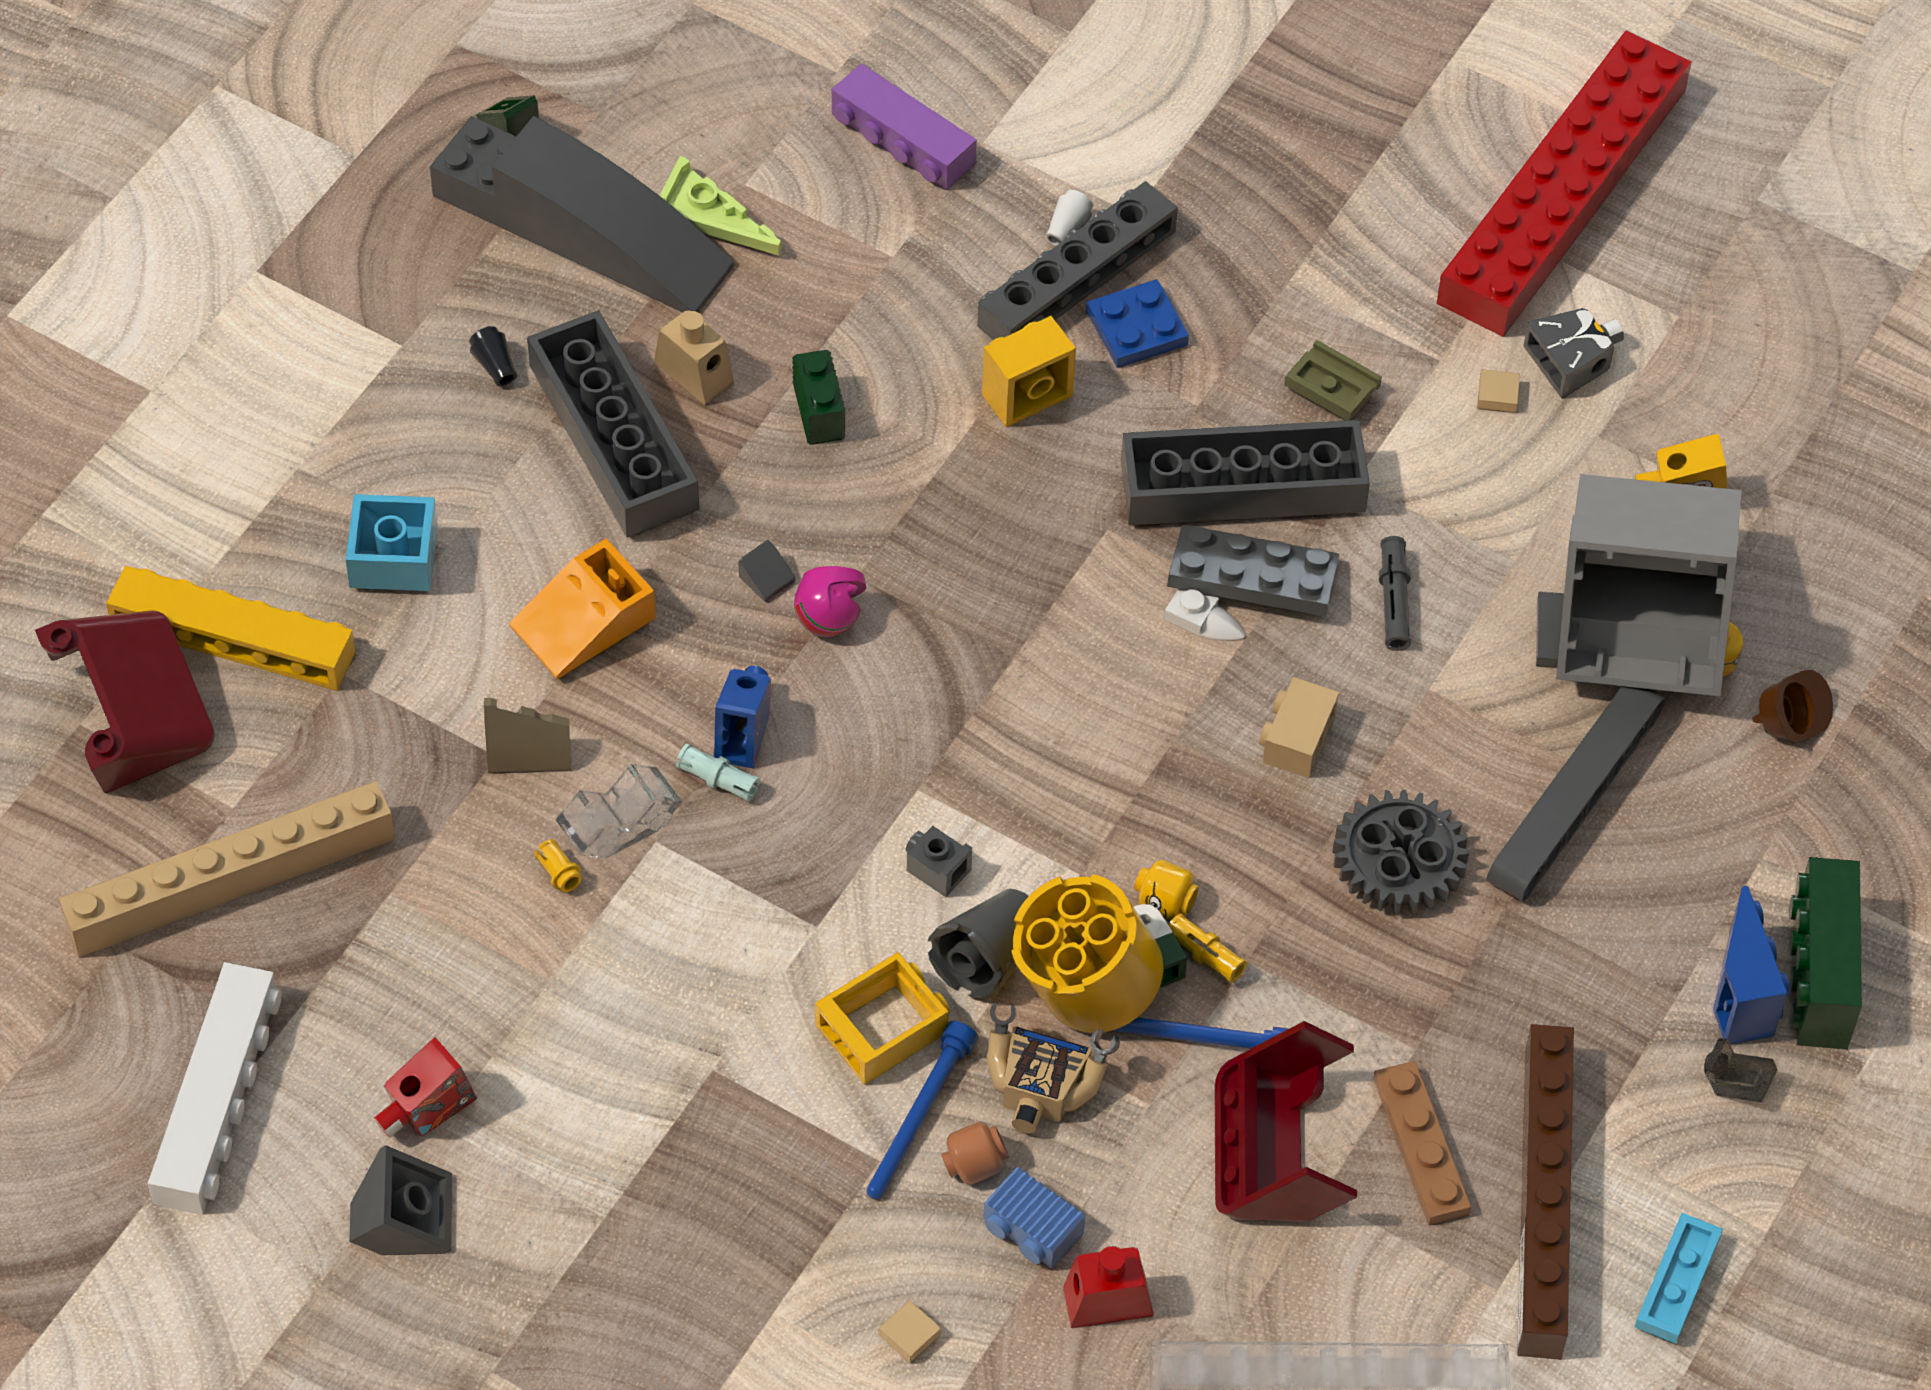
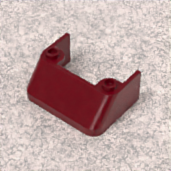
[1215,1021,1357,1222]

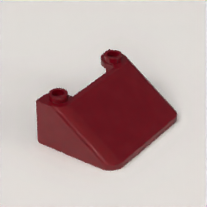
[35,610,215,793]

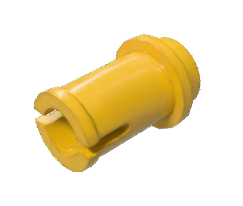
[534,839,582,892]

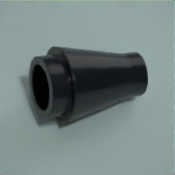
[469,326,517,386]

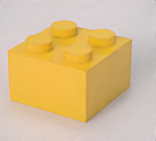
[982,316,1076,427]

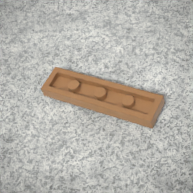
[1373,1061,1471,1226]

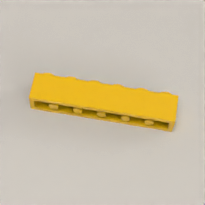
[106,565,356,691]

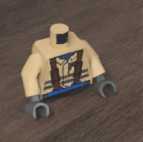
[987,1001,1120,1133]

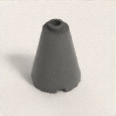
[928,889,1029,998]

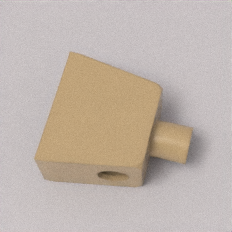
[654,311,734,405]

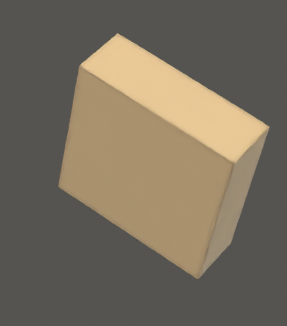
[1477,369,1520,412]
[878,1300,941,1363]

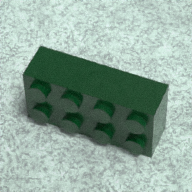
[1789,857,1862,1050]

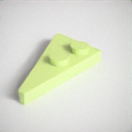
[660,156,782,256]

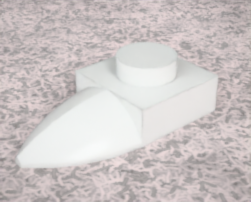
[1164,589,1246,641]

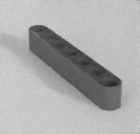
[1486,686,1666,902]

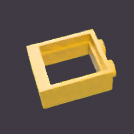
[815,952,950,1085]

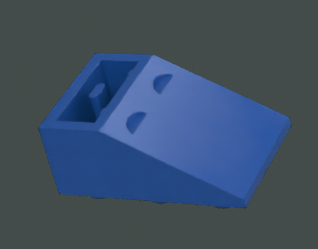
[1713,886,1790,1045]

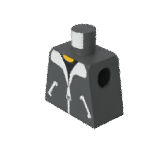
[1523,308,1624,399]

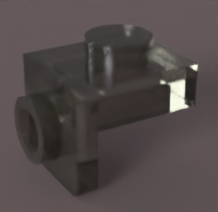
[1704,1038,1778,1103]

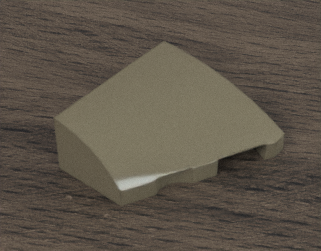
[484,698,571,773]

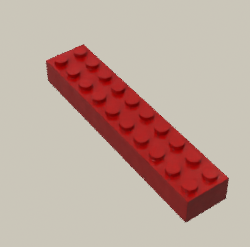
[1436,30,1692,337]

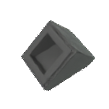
[738,540,795,601]

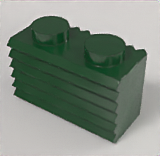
[792,350,845,445]

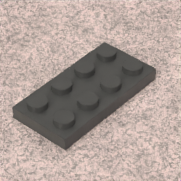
[1167,524,1340,616]

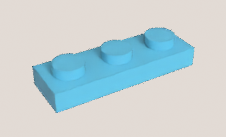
[1635,1213,1723,1344]

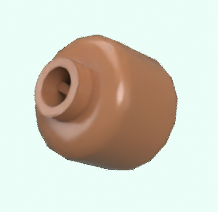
[941,1121,1009,1185]

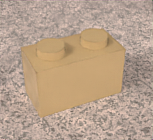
[1259,677,1339,778]

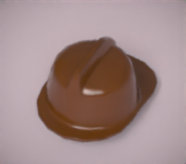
[1752,670,1833,743]

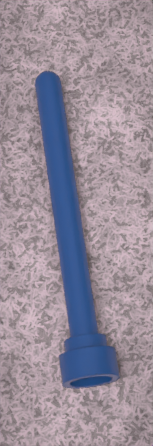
[1112,1017,1289,1049]
[867,1021,979,1199]

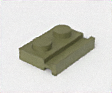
[1284,340,1382,421]

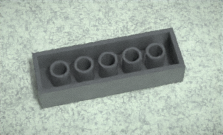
[527,310,699,538]
[1121,420,1370,525]

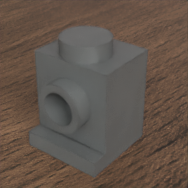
[905,826,972,897]

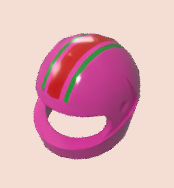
[794,566,867,637]

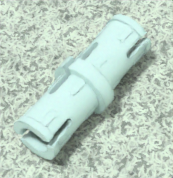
[676,744,760,802]

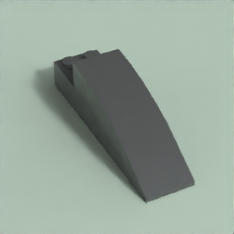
[430,116,734,313]

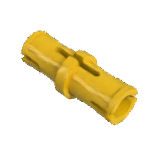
[1169,913,1247,983]

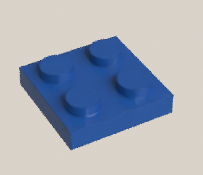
[1086,279,1189,368]

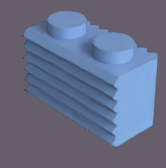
[983,1167,1085,1269]

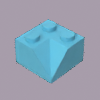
[346,494,438,591]

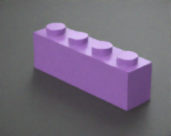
[831,63,977,190]

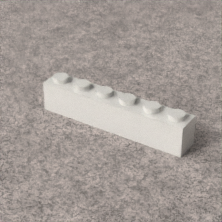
[148,962,282,1215]

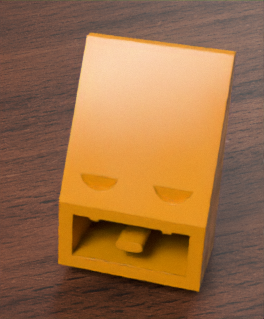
[509,538,656,679]

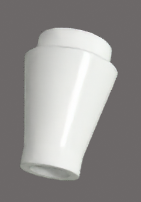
[1045,190,1093,246]

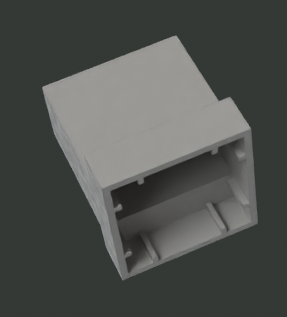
[1556,474,1742,697]

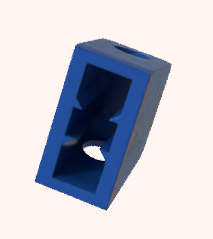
[714,666,771,769]

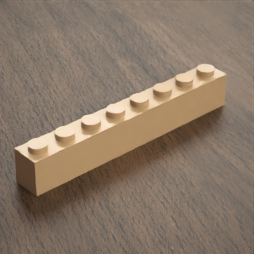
[58,781,395,958]

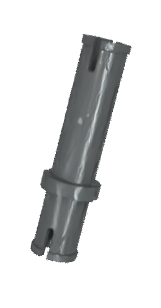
[1378,536,1411,651]

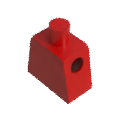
[1063,1246,1154,1328]

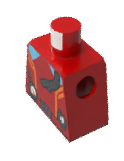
[373,1037,477,1138]

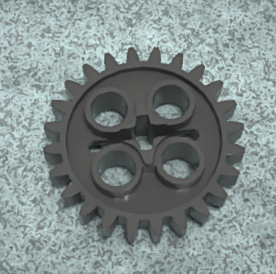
[1332,790,1469,914]

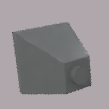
[349,1145,452,1255]

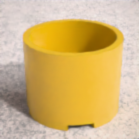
[1011,874,1163,1033]

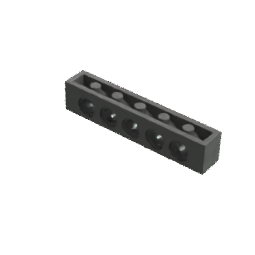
[977,181,1178,340]

